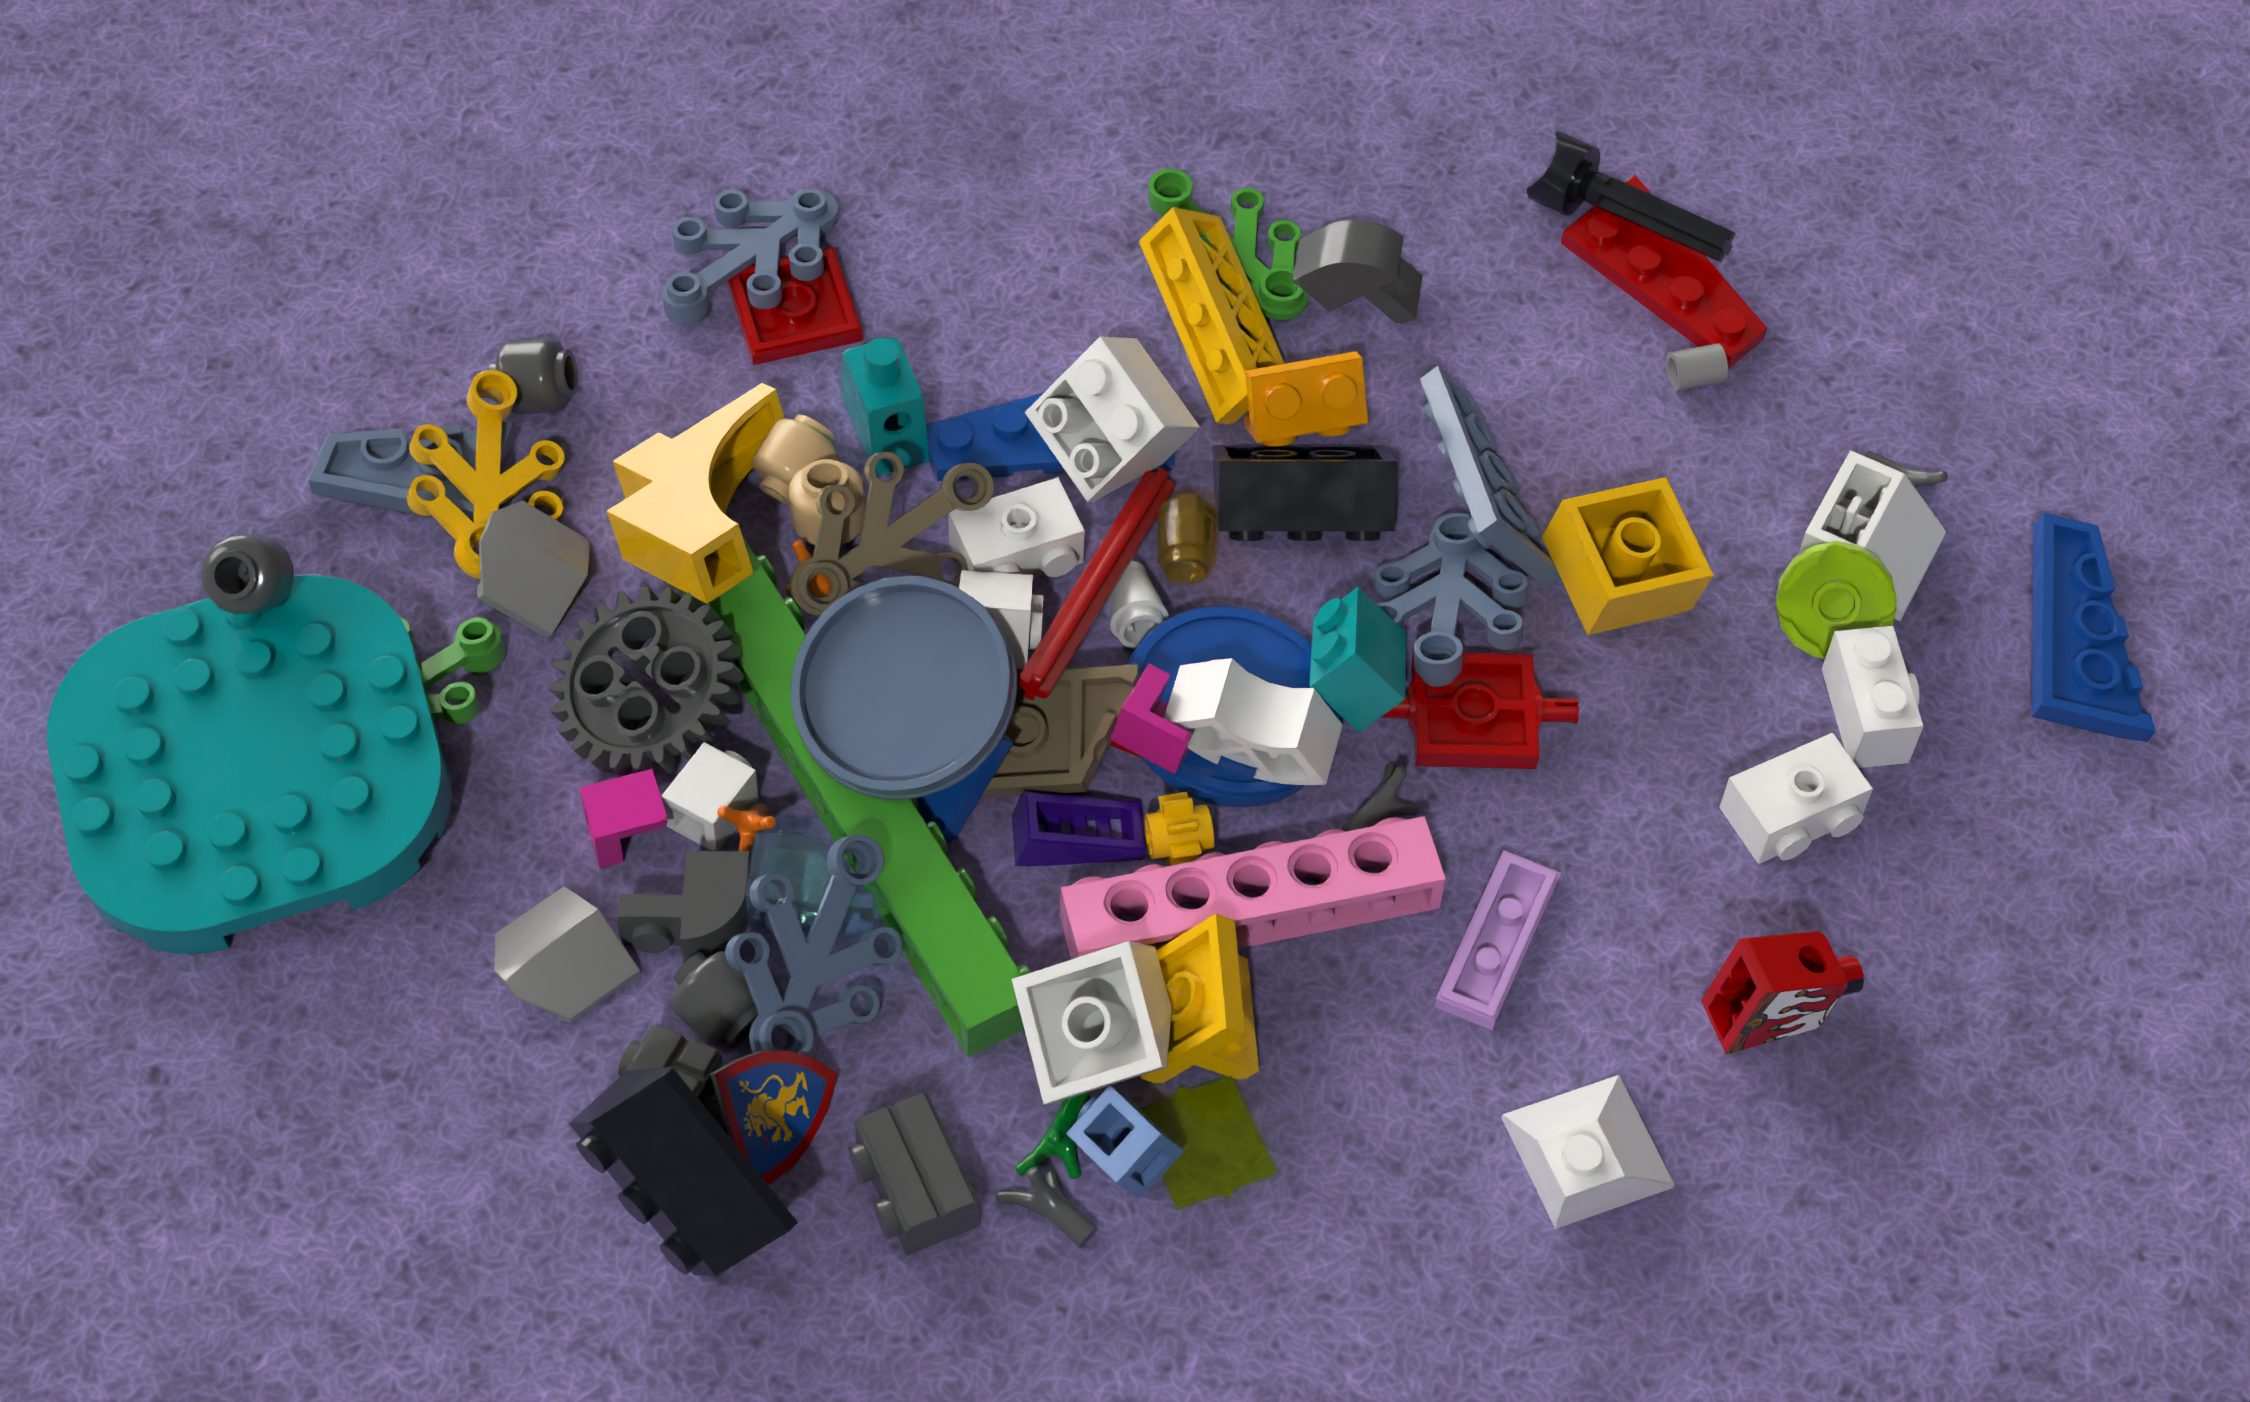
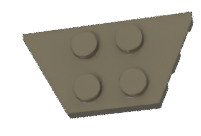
[981,664,1143,798]

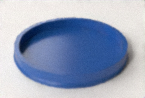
[1127,606,1342,807]

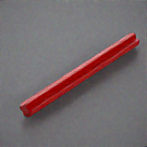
[1017,468,1175,701]

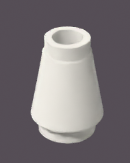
[1110,561,1169,649]

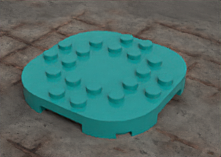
[47,575,452,954]

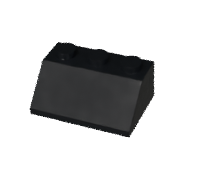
[1212,445,1397,541]
[568,1067,798,1276]

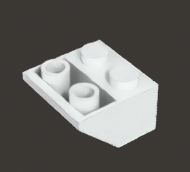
[1025,336,1200,502]
[1798,450,1946,622]

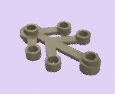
[790,452,994,616]

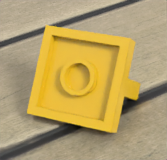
[1141,913,1259,1083]

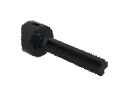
[1527,131,1736,262]

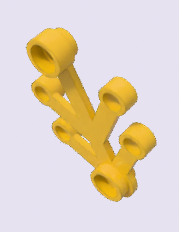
[406,370,565,579]

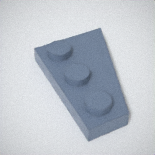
[309,421,516,522]

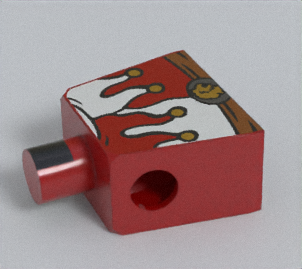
[1701,931,1864,1054]

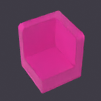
[1110,664,1192,774]
[579,769,668,868]

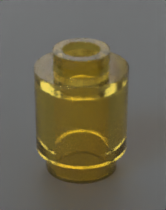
[1157,493,1216,584]

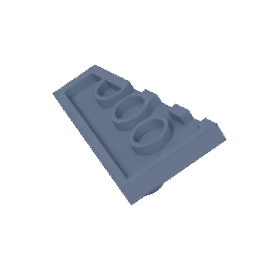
[1420,365,1560,586]

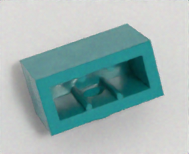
[1309,587,1406,732]

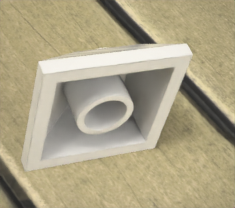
[1012,941,1172,1105]
[1502,1075,1675,1229]

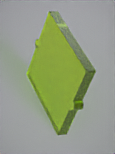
[1140,1076,1276,1211]

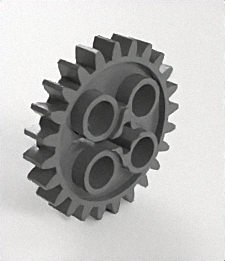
[549,586,744,777]

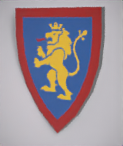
[705,1050,838,1185]

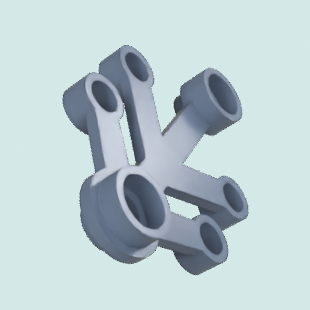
[662,189,838,324]
[1374,513,1528,687]
[725,834,903,1056]

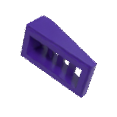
[1012,791,1146,866]

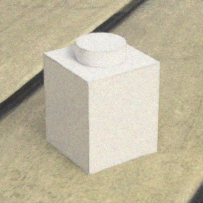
[662,742,759,851]

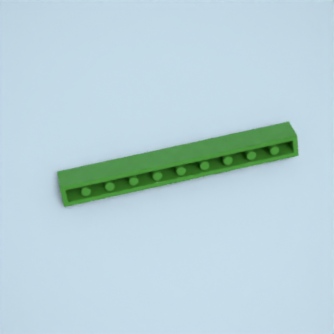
[682,537,1031,1057]

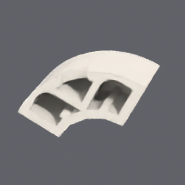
[1164,658,1343,785]

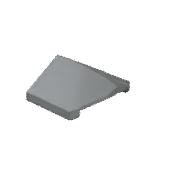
[477,500,590,637]
[494,886,641,1023]

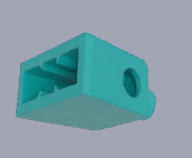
[841,337,929,476]

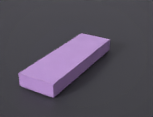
[1434,850,1561,1030]

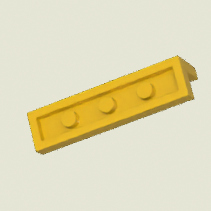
[1139,207,1285,424]

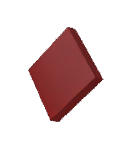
[726,247,863,365]

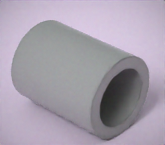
[1666,343,1728,391]

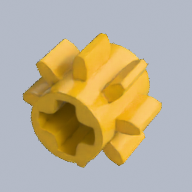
[1144,792,1214,866]

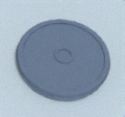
[791,576,1017,799]

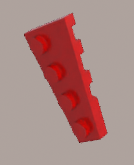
[1561,175,1767,369]

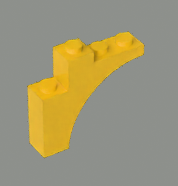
[607,383,785,604]

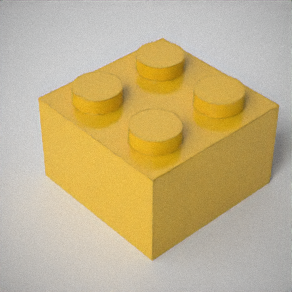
[1542,477,1714,636]

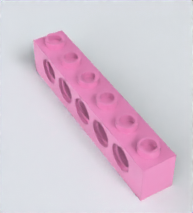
[1060,816,1446,959]

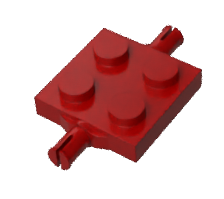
[1380,652,1579,769]

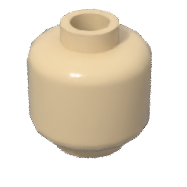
[753,414,839,505]
[789,459,866,545]

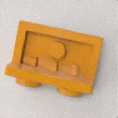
[1244,351,1368,447]

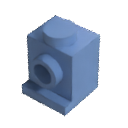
[1066,1085,1184,1198]

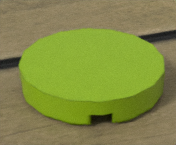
[1775,541,1897,659]

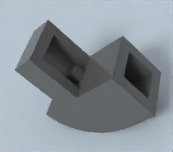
[1292,220,1422,324]
[617,851,752,964]

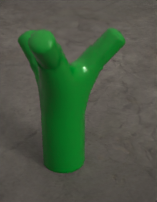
[1015,1093,1090,1179]

